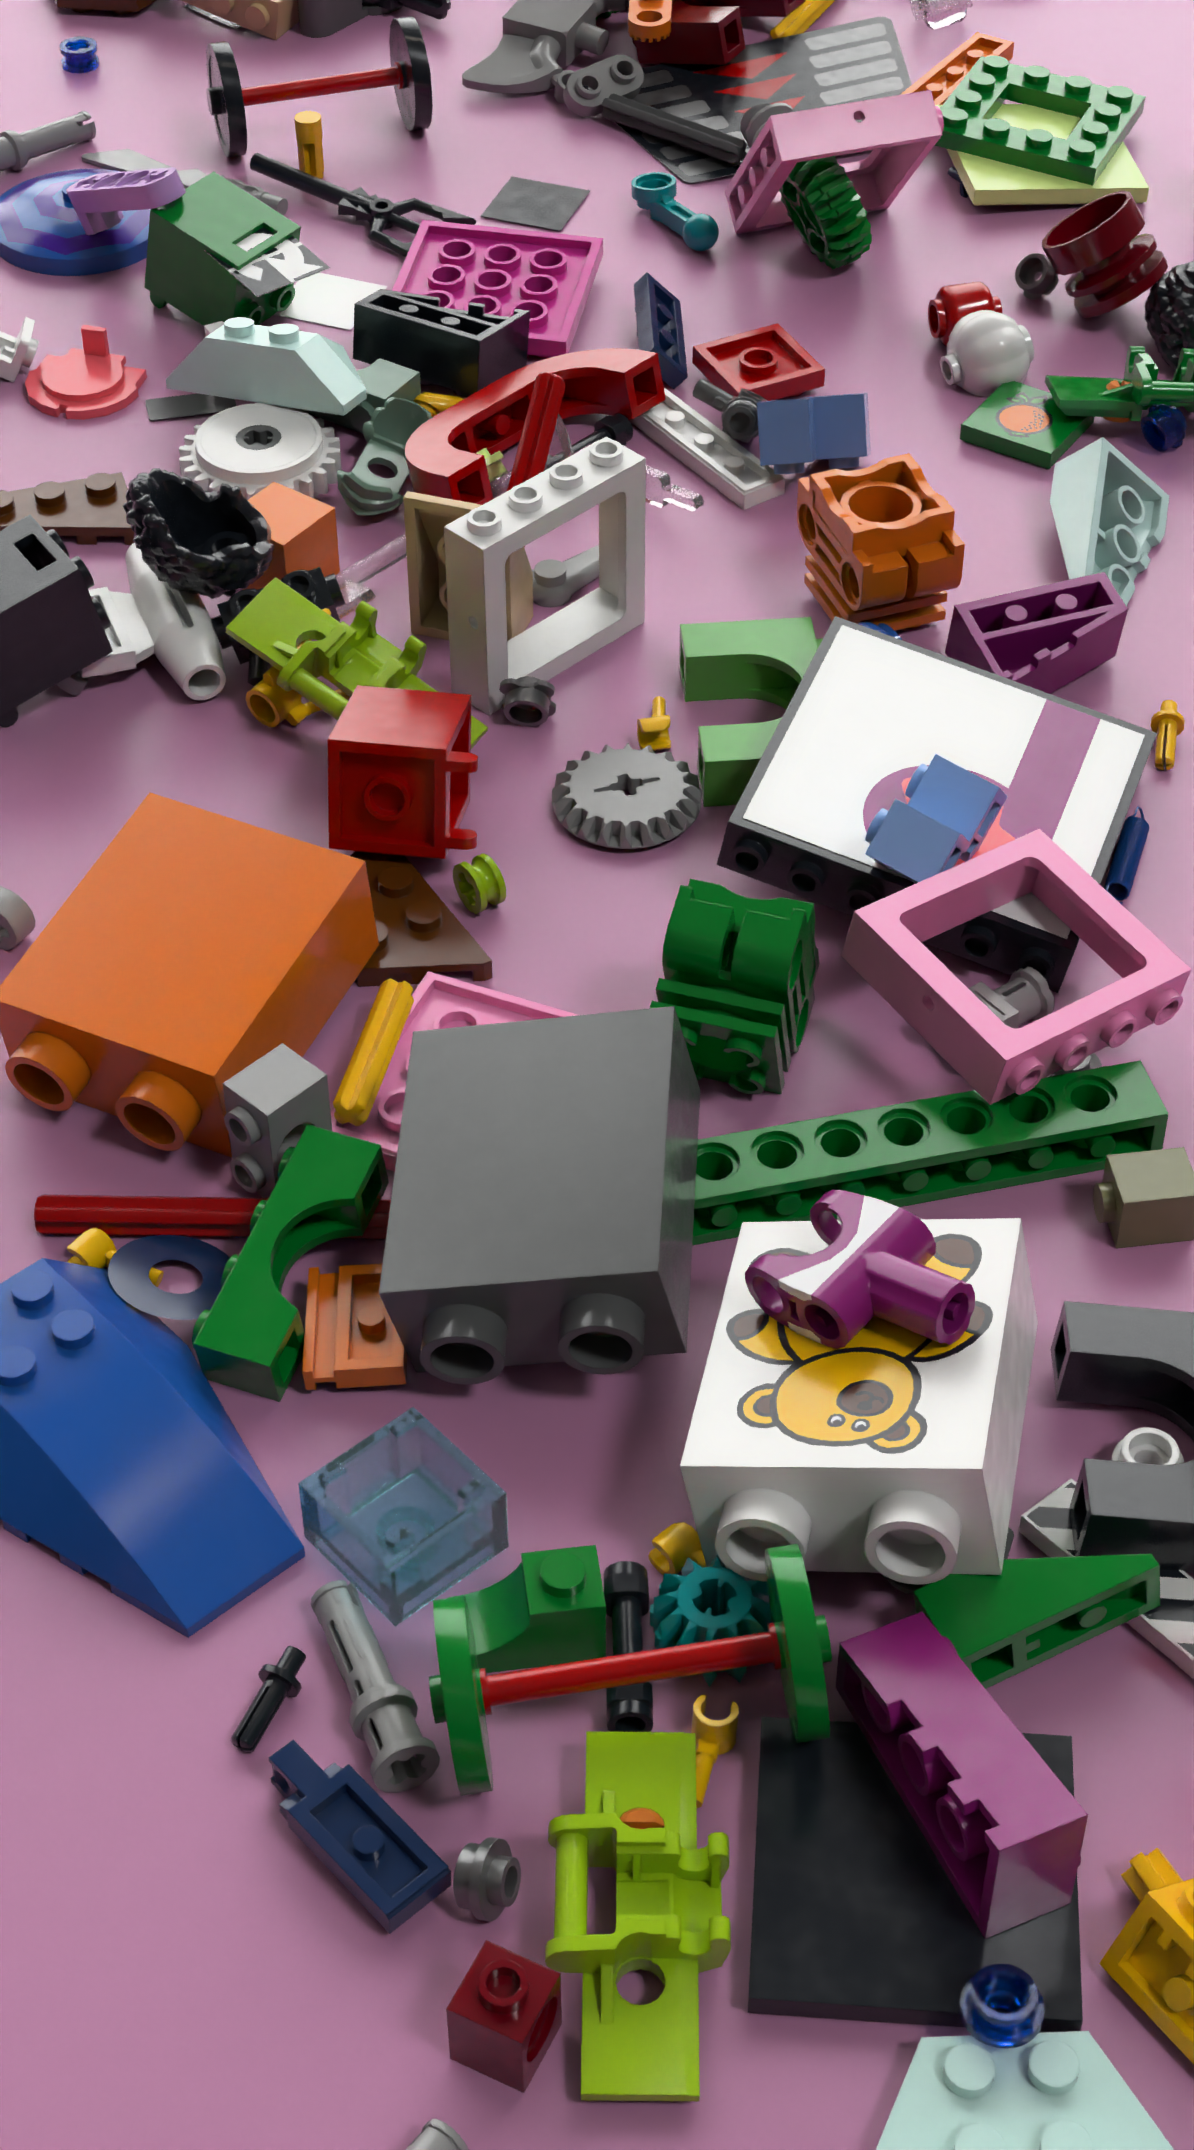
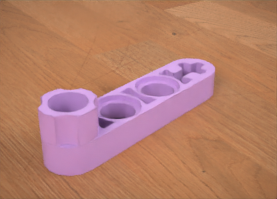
[66,167,186,235]

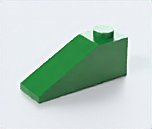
[913,1554,1160,1689]

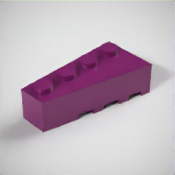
[835,1612,1088,1939]

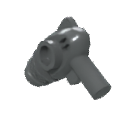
[693,379,768,443]

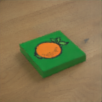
[960,381,1094,469]

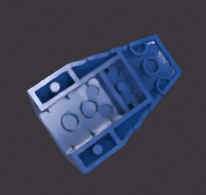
[0,1258,305,1638]

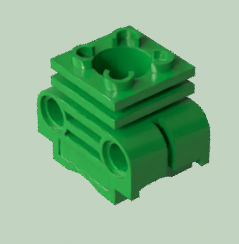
[650,879,820,1094]

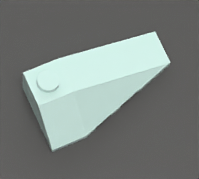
[1050,437,1169,606]

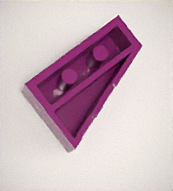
[945,572,1128,694]

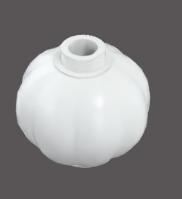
[940,310,1034,397]

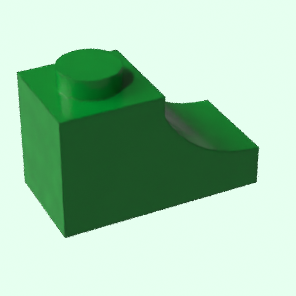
[448,1545,606,1673]

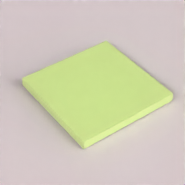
[935,104,1149,206]

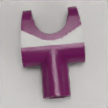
[745,1190,975,1349]

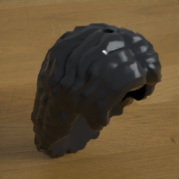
[1144,261,1194,374]
[123,468,274,599]

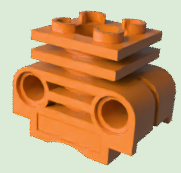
[797,453,965,631]

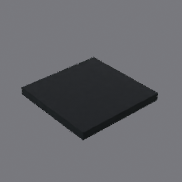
[748,1717,1083,2033]

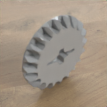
[552,743,702,849]

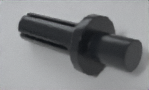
[231,1646,306,1753]

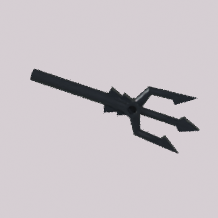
[250,153,476,257]

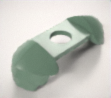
[337,397,432,516]

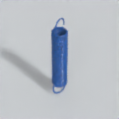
[1104,806,1149,905]

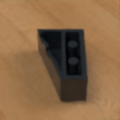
[353,289,530,398]

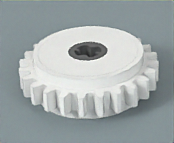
[179,403,342,500]

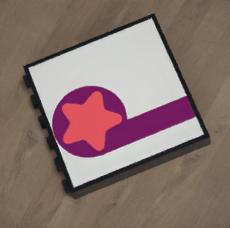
[717,616,1157,993]

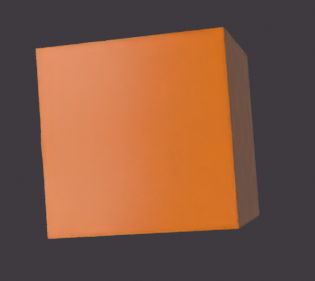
[242,482,340,590]

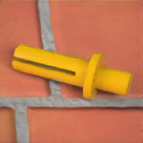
[1151,700,1185,770]

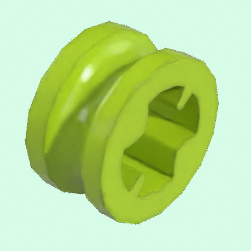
[453,853,506,914]

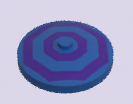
[0,169,151,276]

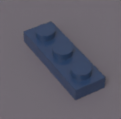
[634,272,688,389]

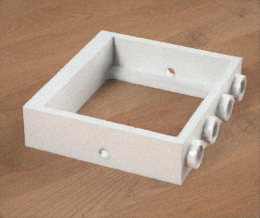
[444,436,646,716]

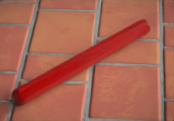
[34,1194,391,1240]

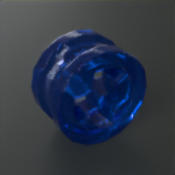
[59,36,100,73]

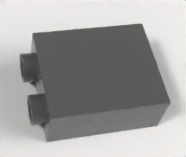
[379,1006,700,1384]

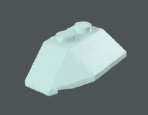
[166,317,367,416]

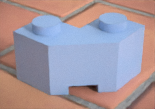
[865,754,1007,883]

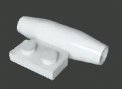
[80,543,226,700]

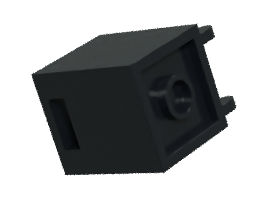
[0,515,113,727]

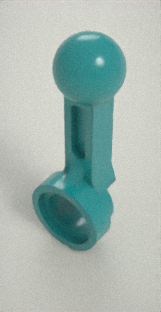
[631,172,719,251]

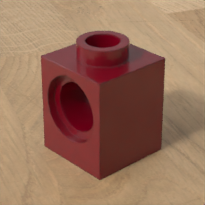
[446,1940,562,2093]

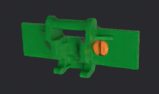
[1045,346,1194,423]

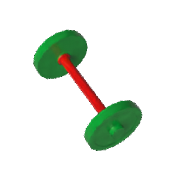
[429,1544,832,1796]

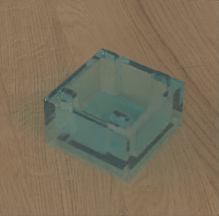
[298,1407,509,1627]

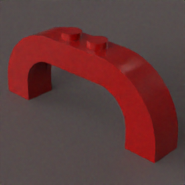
[405,348,666,505]

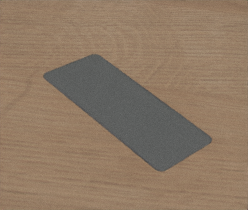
[145,393,237,421]

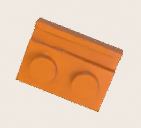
[302,1263,407,1390]

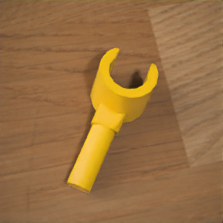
[637,696,671,751]
[67,1228,164,1287]
[648,1522,707,1575]
[691,1695,739,1808]

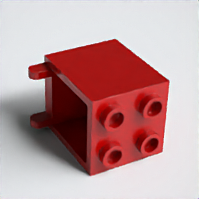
[327,685,478,859]

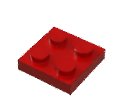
[692,323,825,401]

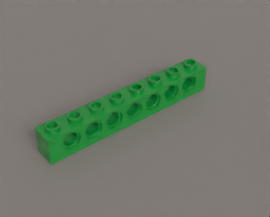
[692,1060,1169,1246]

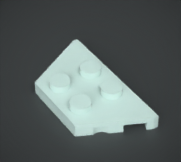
[876,2031,1174,2150]

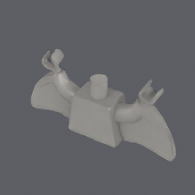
[462,0,629,103]

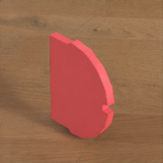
[25,325,147,420]

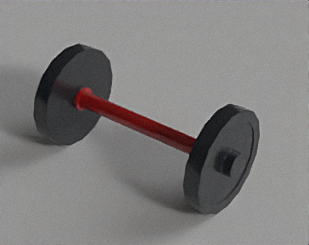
[206,16,433,157]

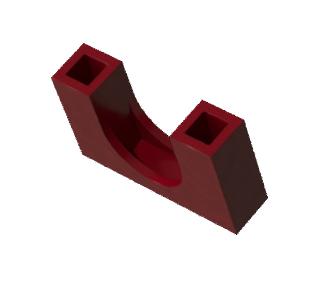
[632,0,806,65]

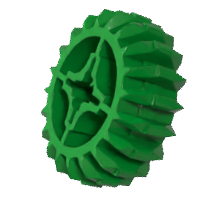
[779,156,872,269]

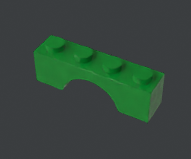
[192,1124,389,1402]

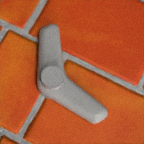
[532,545,599,607]

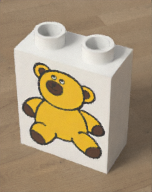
[680,1218,1038,1585]

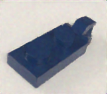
[269,1740,451,1934]

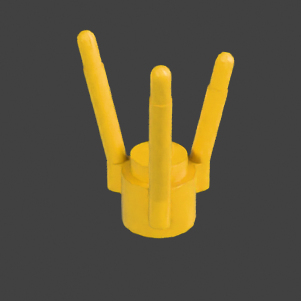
[246,608,350,727]

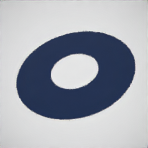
[108,1235,230,1320]

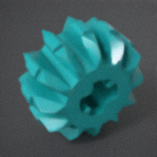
[650,1555,772,1687]

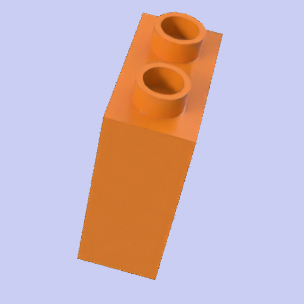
[0,792,379,1158]

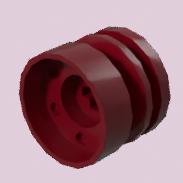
[1042,191,1168,318]

